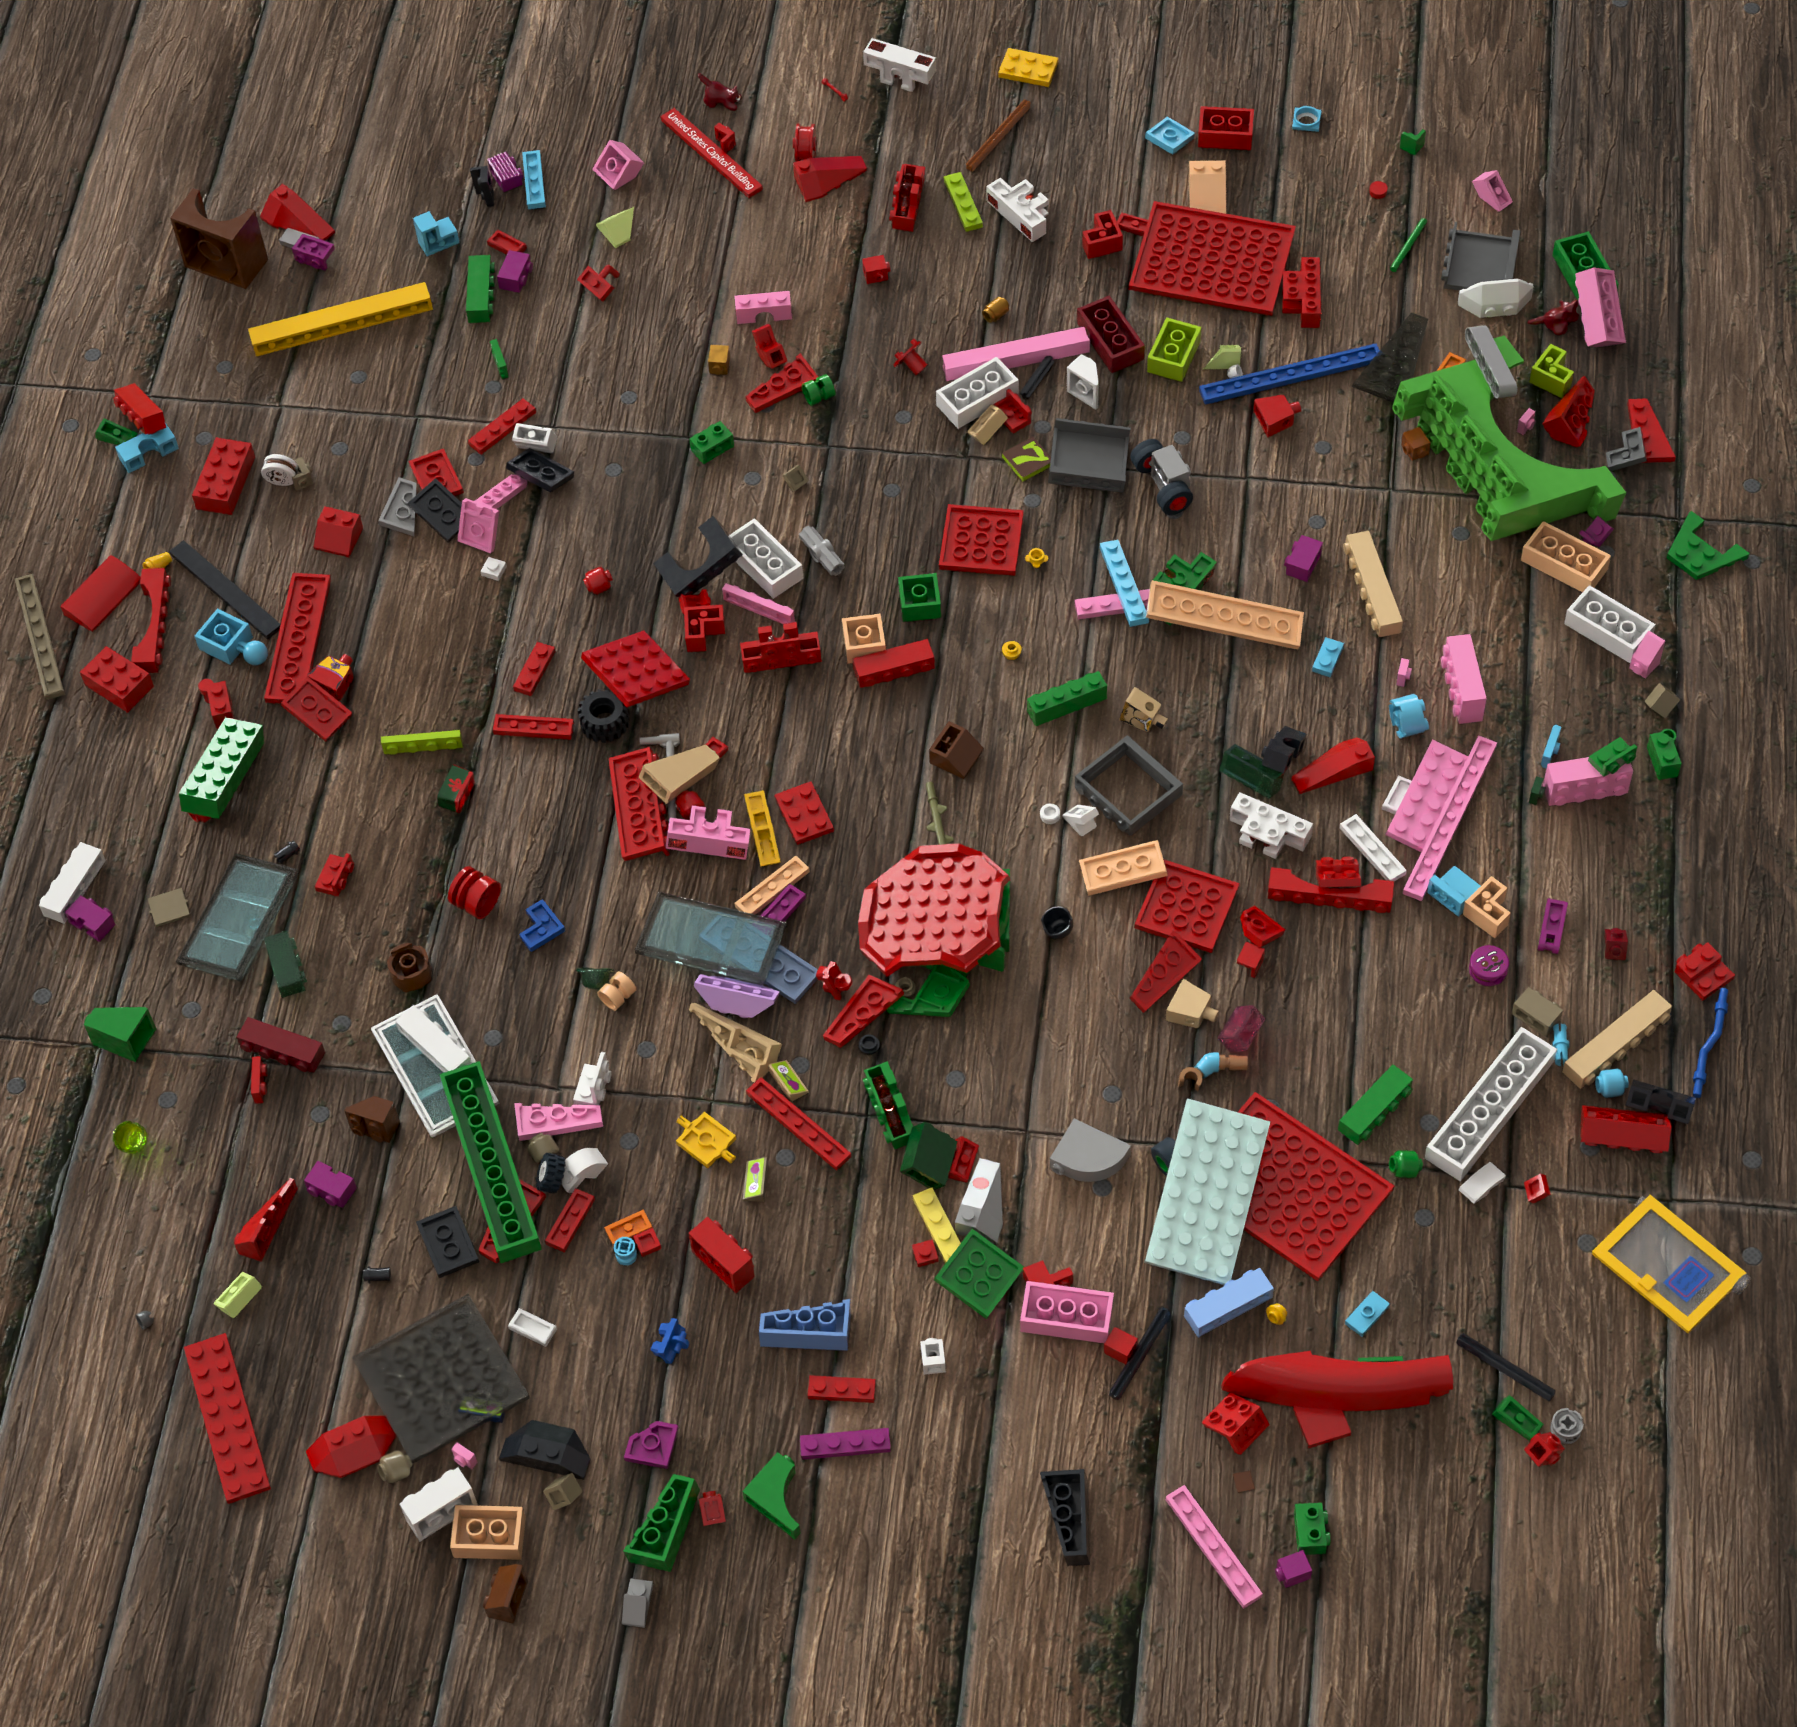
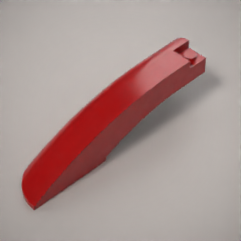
[1221,1351,1453,1411]

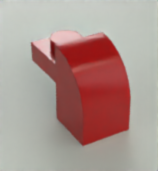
[752,324,788,369]
[1023,1260,1073,1287]

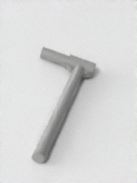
[640,733,680,822]

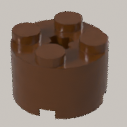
[387,943,432,992]

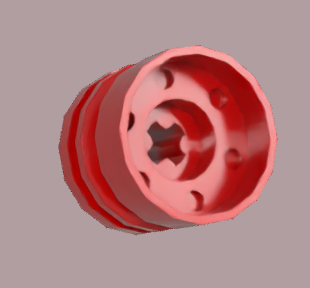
[447,866,501,920]

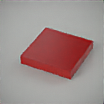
[1293,1406,1351,1448]

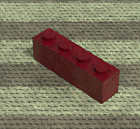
[237,1017,325,1073]

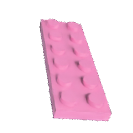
[1385,739,1468,852]

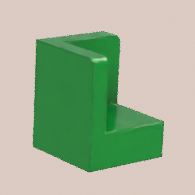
[1400,129,1426,156]

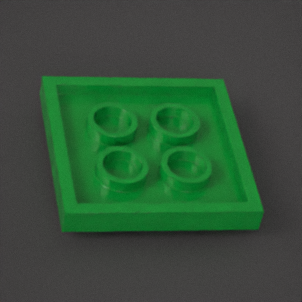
[934,1229,1024,1319]

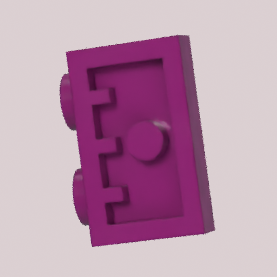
[292,234,335,271]

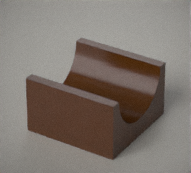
[170,188,268,289]

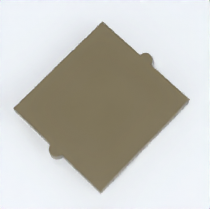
[147,888,190,927]

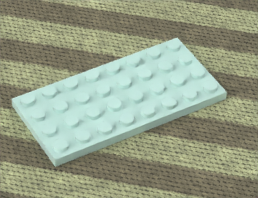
[1144,1098,1270,1285]

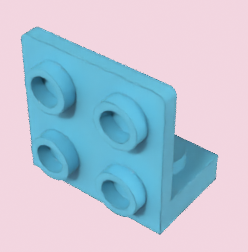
[1427,866,1481,917]

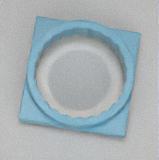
[1292,106,1321,132]

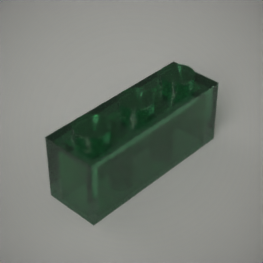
[1219,744,1284,799]
[264,931,307,998]

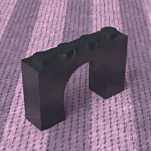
[653,516,743,598]

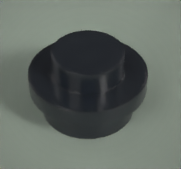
[859,1034,880,1055]

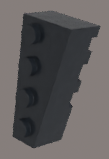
[1040,1469,1090,1566]

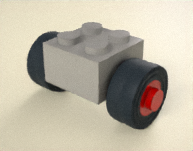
[1130,439,1193,515]

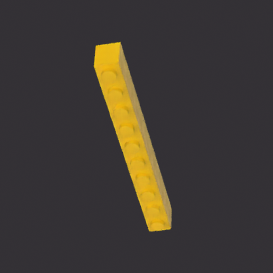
[248,282,433,356]

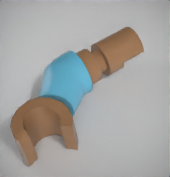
[1178,1052,1248,1091]

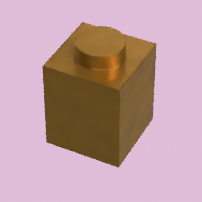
[708,345,730,375]

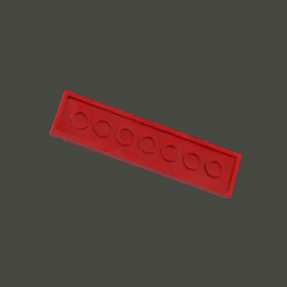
[264,573,331,704]
[184,1333,271,1504]

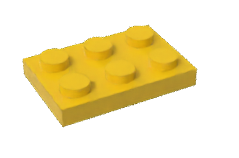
[998,48,1058,87]

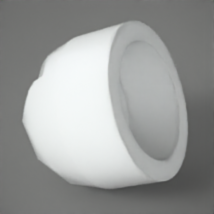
[1227,364,1243,379]

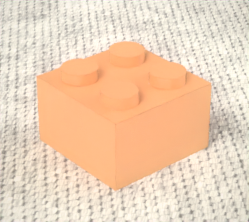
[842,614,886,663]

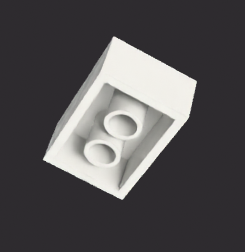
[400,1467,478,1541]

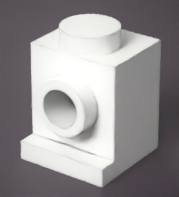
[920,1338,946,1375]

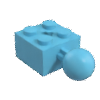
[195,608,268,665]

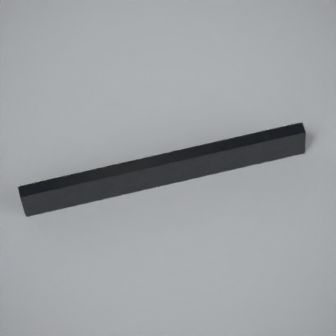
[169,540,281,640]

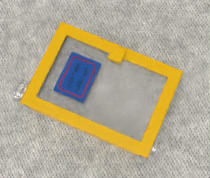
[1592,1195,1752,1334]

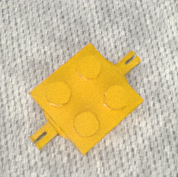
[676,1112,736,1168]

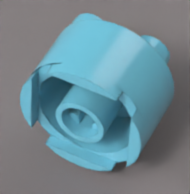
[1389,694,1429,738]

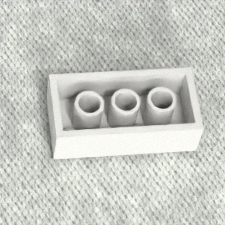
[936,357,1019,429]
[730,518,803,599]
[1564,585,1656,663]

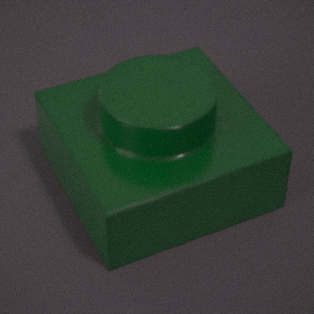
[1529,776,1546,805]

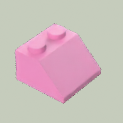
[592,140,644,190]

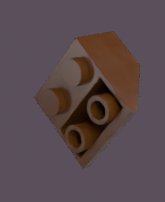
[929,721,984,779]
[345,1096,400,1143]

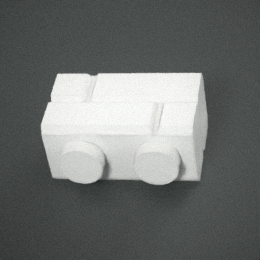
[512,423,557,453]

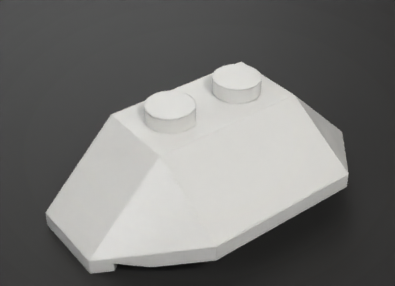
[1458,279,1534,318]

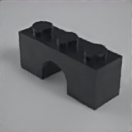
[1261,726,1307,773]
[1626,1079,1696,1124]

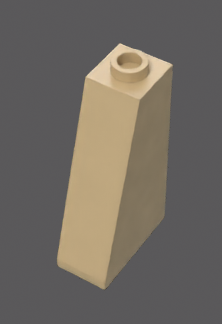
[639,745,720,804]

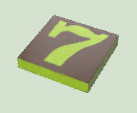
[1002,437,1051,481]

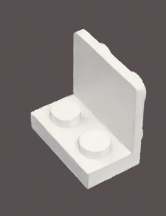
[573,1052,611,1105]

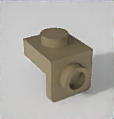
[292,457,313,491]

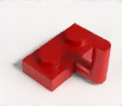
[577,265,620,302]

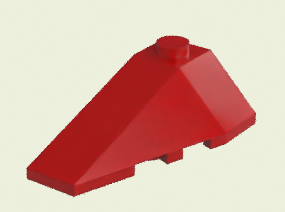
[1542,376,1595,447]

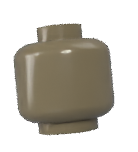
[527,1133,559,1164]
[377,1450,412,1483]

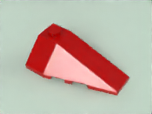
[793,156,867,202]
[260,184,335,241]
[1291,737,1375,794]
[234,1178,298,1262]

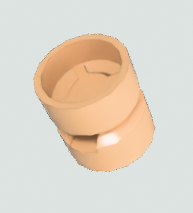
[597,972,636,1011]

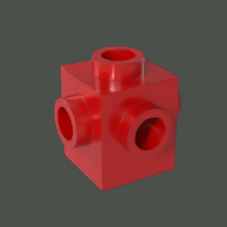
[1524,1432,1565,1467]

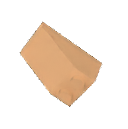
[1189,161,1226,214]

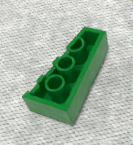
[623,1474,700,1572]

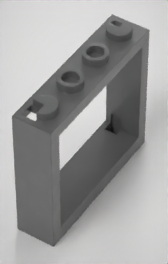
[1075,735,1183,836]

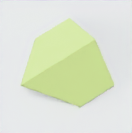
[596,207,634,248]
[1203,345,1241,370]

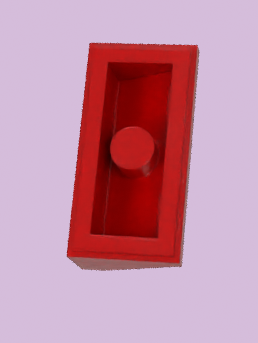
[948,1136,979,1183]

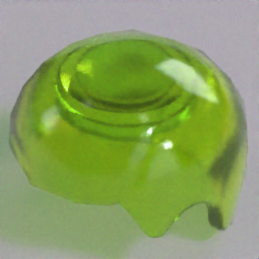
[112,1121,148,1154]

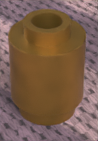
[982,297,1009,323]

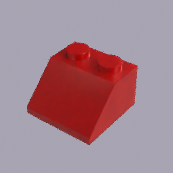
[314,506,363,557]

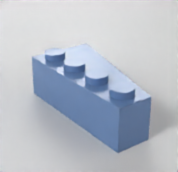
[759,1299,851,1351]

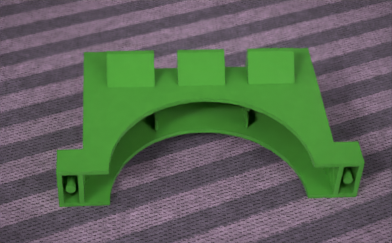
[1392,335,1626,541]

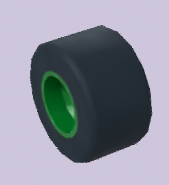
[1151,1137,1176,1176]

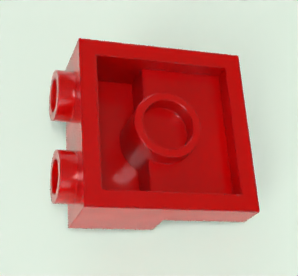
[1316,857,1361,887]
[1674,942,1735,1001]

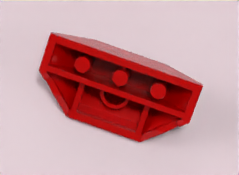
[306,1416,397,1478]

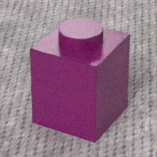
[1275,1550,1312,1588]

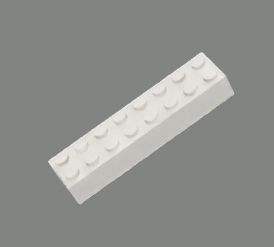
[1424,1027,1557,1182]

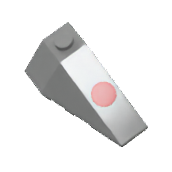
[955,1158,1003,1245]

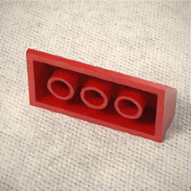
[1580,1105,1672,1153]

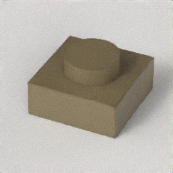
[782,465,809,491]

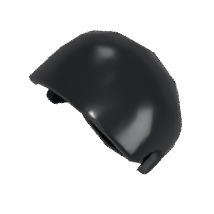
[1041,906,1074,940]

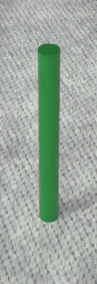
[1390,218,1427,272]

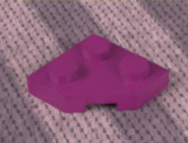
[624,1421,679,1469]

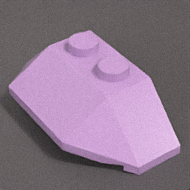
[694,974,780,1018]

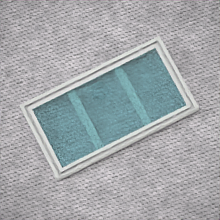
[371,994,499,1138]

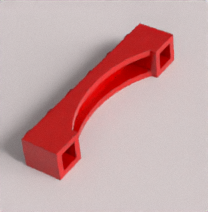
[131,568,171,673]
[1267,867,1394,913]

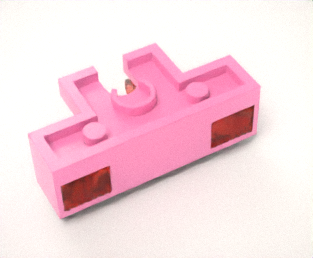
[666,806,750,860]

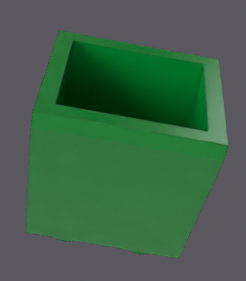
[83,1007,156,1062]

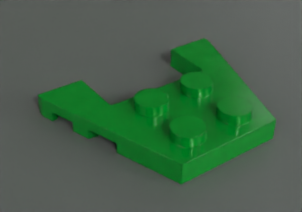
[1667,511,1750,580]
[886,964,970,1017]

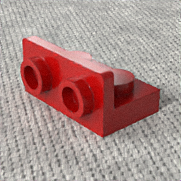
[315,853,354,897]

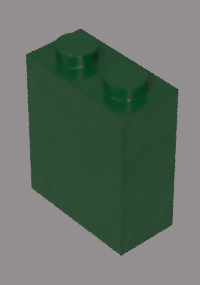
[900,1122,958,1190]

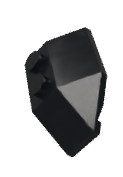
[499,1420,591,1480]

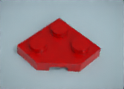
[1240,905,1286,947]

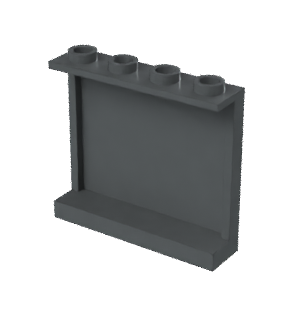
[1441,222,1520,291]
[1048,418,1131,493]

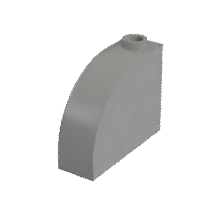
[1050,1118,1131,1182]

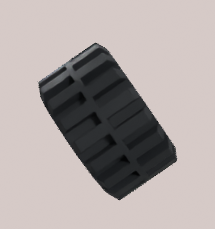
[578,689,629,743]

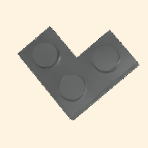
[1606,427,1647,472]

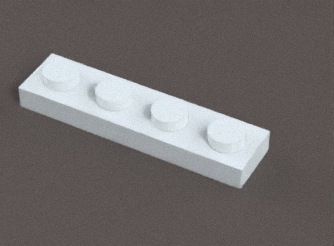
[1340,814,1406,881]

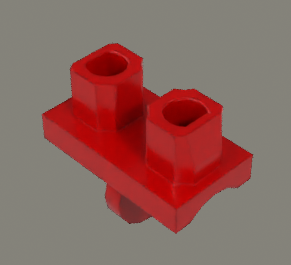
[816,961,853,1000]

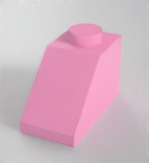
[1472,170,1513,211]
[1629,631,1665,679]

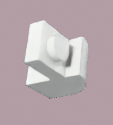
[562,1148,608,1193]

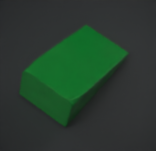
[95,418,138,445]
[1492,1395,1544,1441]

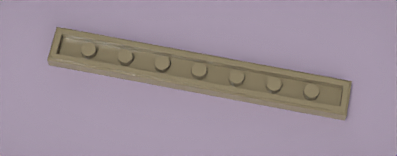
[15,574,65,700]

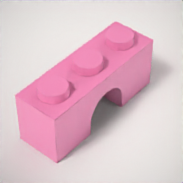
[735,291,792,324]

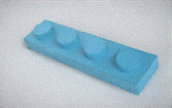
[522,150,546,209]

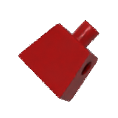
[1253,395,1301,438]

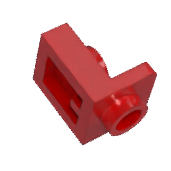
[699,1490,726,1526]

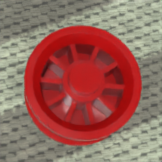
[793,123,817,162]

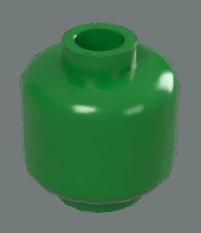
[1389,1150,1423,1178]

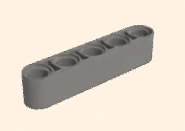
[1465,325,1517,399]

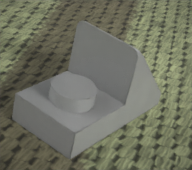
[622,1578,653,1628]

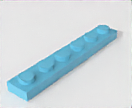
[1100,540,1149,627]

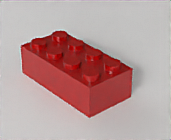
[192,437,255,515]

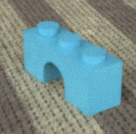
[115,423,179,473]

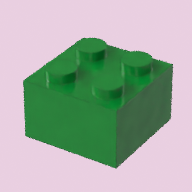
[898,573,941,622]

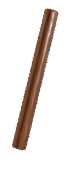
[966,99,1031,172]

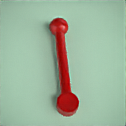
[822,78,848,101]

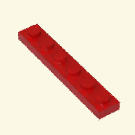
[746,1077,852,1171]

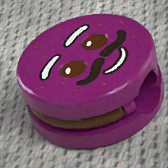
[1469,945,1509,986]

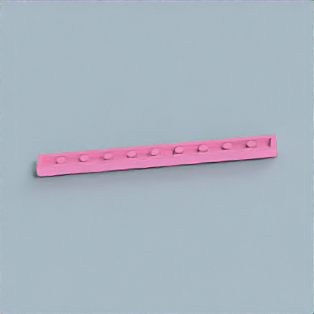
[1403,736,1497,901]

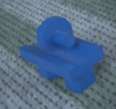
[651,1318,690,1364]

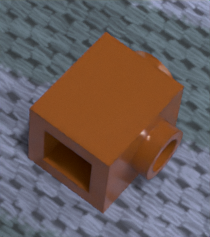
[1401,427,1430,461]

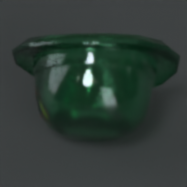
[576,967,615,990]

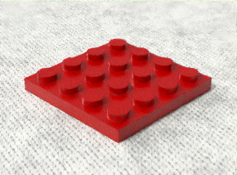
[939,504,1024,576]
[581,630,690,707]
[1134,859,1240,953]

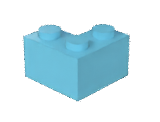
[413,211,460,256]

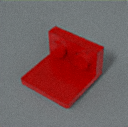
[1202,1393,1270,1455]

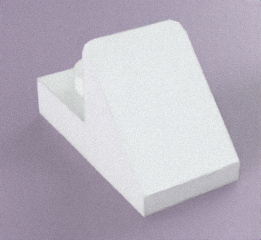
[1062,805,1099,836]

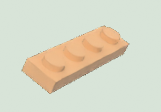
[735,856,810,920]

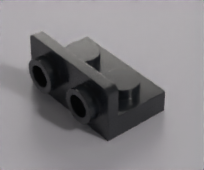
[470,166,494,207]

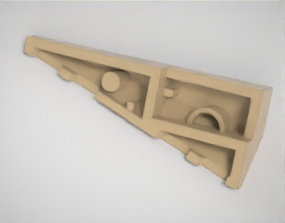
[689,1003,782,1083]

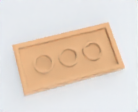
[1079,840,1168,896]

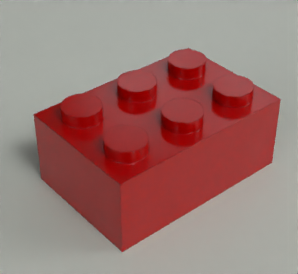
[1198,106,1254,150]
[80,646,154,713]
[688,1216,755,1293]

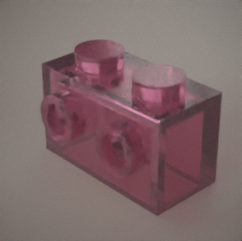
[1217,1005,1266,1052]

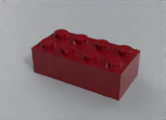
[1077,295,1145,373]

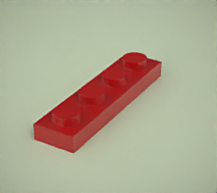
[468,398,536,455]
[493,714,574,740]

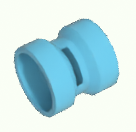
[614,1237,637,1265]

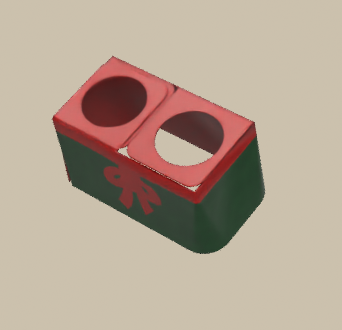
[437,764,475,813]

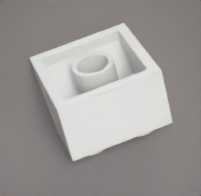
[1067,354,1099,410]

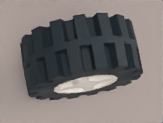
[536,1153,565,1194]

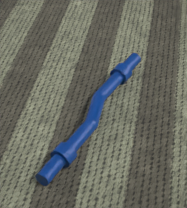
[1693,988,1728,1098]

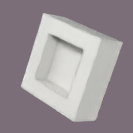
[481,557,507,581]

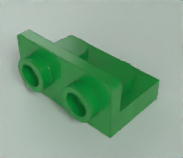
[1588,737,1638,777]

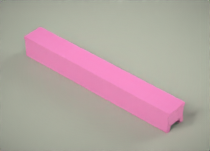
[942,327,1090,381]

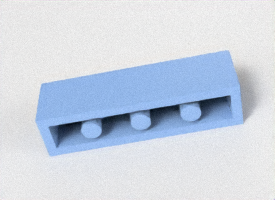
[1184,1268,1274,1337]

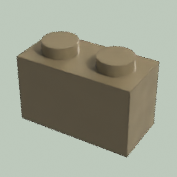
[1512,987,1563,1037]

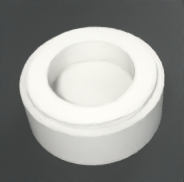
[1040,804,1060,824]

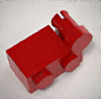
[198,679,235,729]

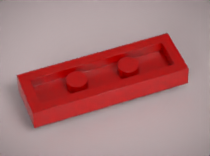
[513,642,556,696]
[545,1188,595,1253]
[808,1375,876,1403]

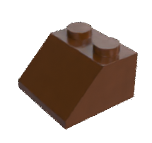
[483,1564,528,1624]

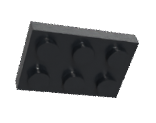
[506,448,574,493]
[408,478,462,543]
[416,1206,479,1278]

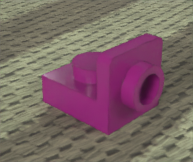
[1580,516,1614,547]

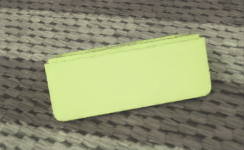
[214,1272,262,1318]

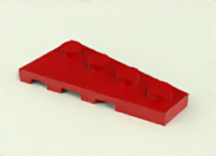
[1627,399,1676,463]
[823,975,904,1048]

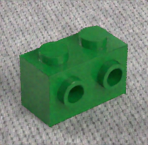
[689,421,734,464]
[1294,1503,1330,1555]

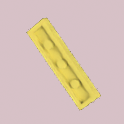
[913,1188,961,1263]

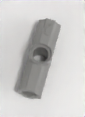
[799,526,844,576]

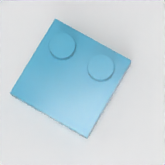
[1145,117,1195,155]

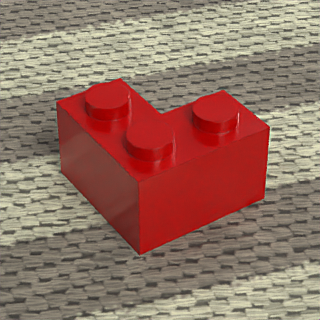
[1082,210,1123,259]
[684,604,725,652]

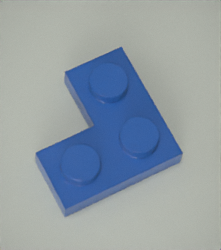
[519,899,565,952]

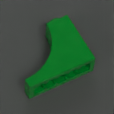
[742,1452,801,1540]

